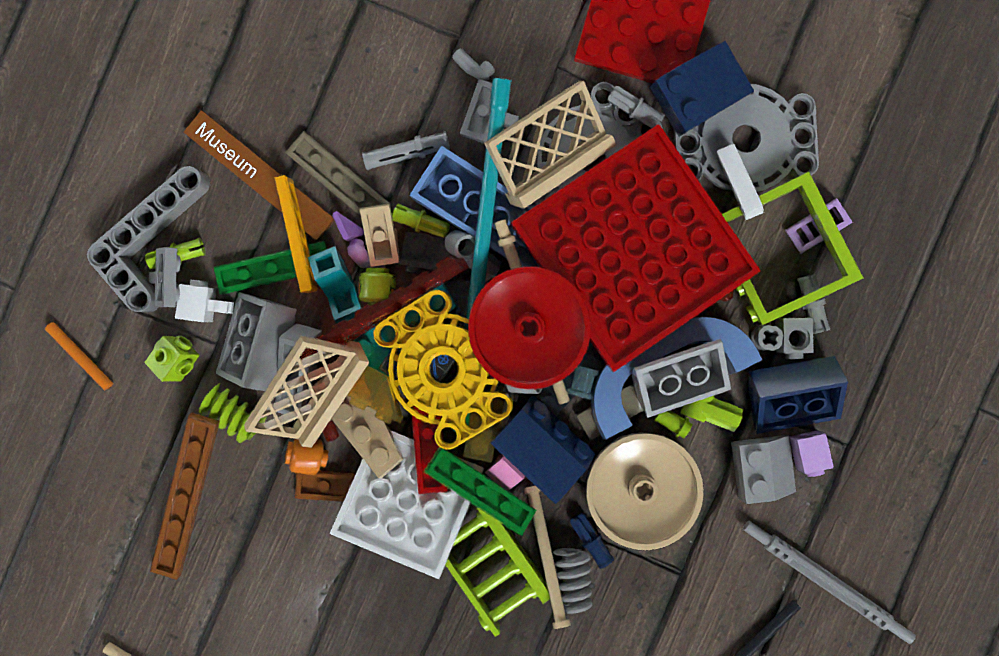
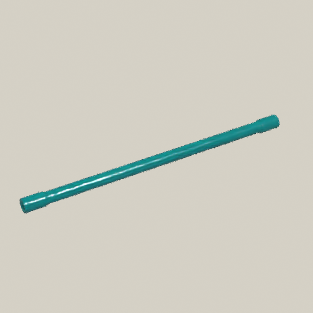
[451,78,511,432]

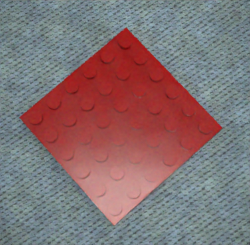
[511,124,761,372]

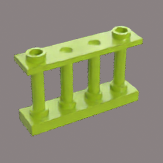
[445,508,550,637]

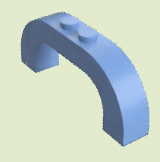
[591,317,762,439]

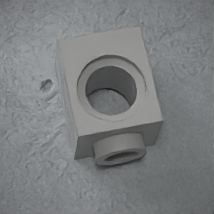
[775,318,813,359]

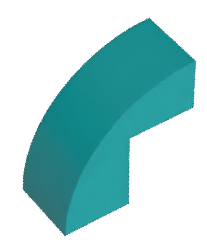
[308,246,368,330]

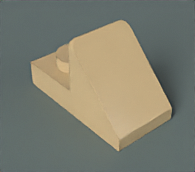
[360,204,400,267]

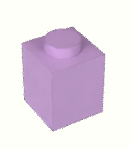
[789,430,834,477]

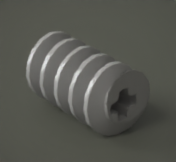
[553,548,592,614]

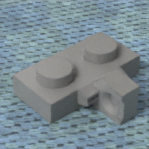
[460,79,519,143]
[149,248,181,307]

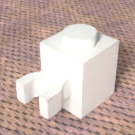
[175,279,234,322]

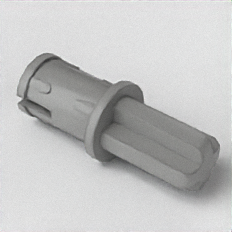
[608,86,665,128]

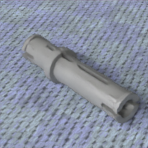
[362,131,450,170]

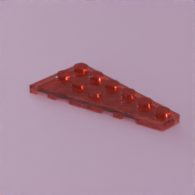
[300,256,469,360]

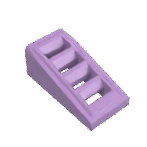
[785,198,853,254]

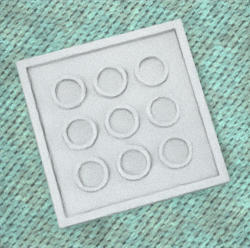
[330,430,484,579]

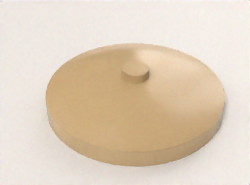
[586,432,703,550]

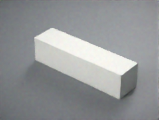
[717,144,763,220]

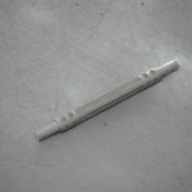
[743,521,916,644]

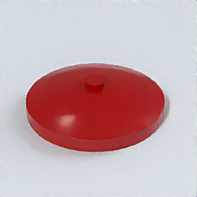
[468,267,591,389]

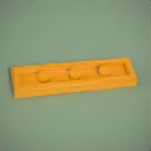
[275,175,318,293]

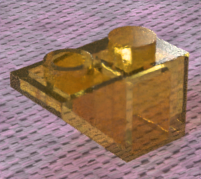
[347,366,403,424]

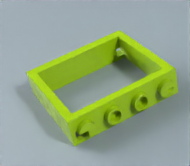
[722,172,863,326]

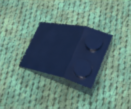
[650,41,754,137]

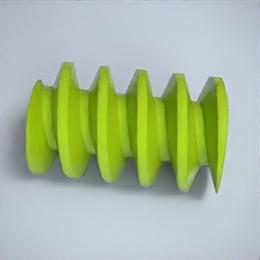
[199,383,267,443]

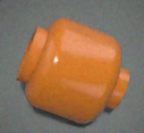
[284,438,329,475]

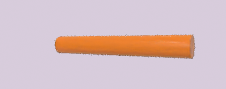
[45,322,114,391]

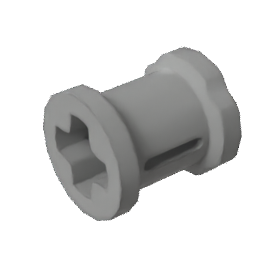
[750,325,784,351]

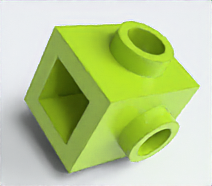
[144,336,200,381]

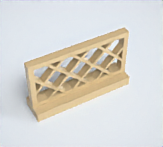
[484,81,617,208]
[244,336,369,448]

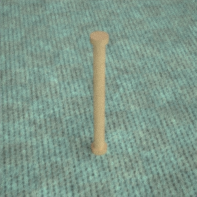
[524,486,571,629]

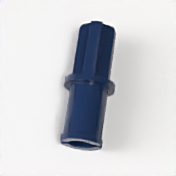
[570,513,614,569]

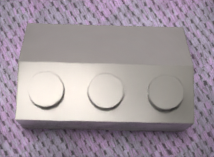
[216,292,297,391]
[631,339,731,418]

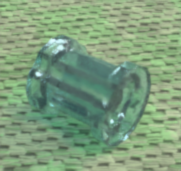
[567,365,599,399]

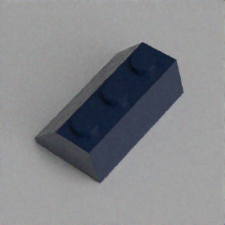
[748,356,848,434]
[491,395,595,504]

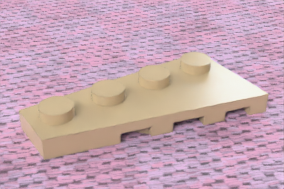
[312,373,403,479]

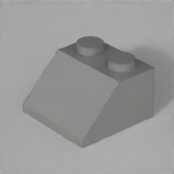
[731,435,796,504]

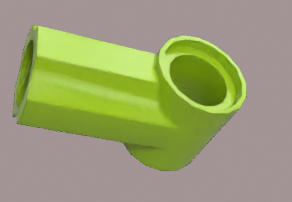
[680,396,743,432]

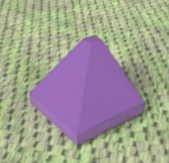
[332,211,364,242]

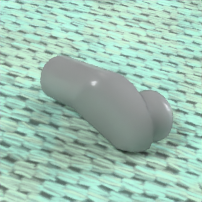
[453,48,495,81]

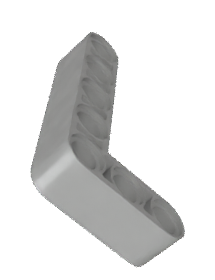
[87,166,210,312]

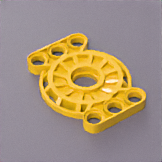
[373,290,513,450]

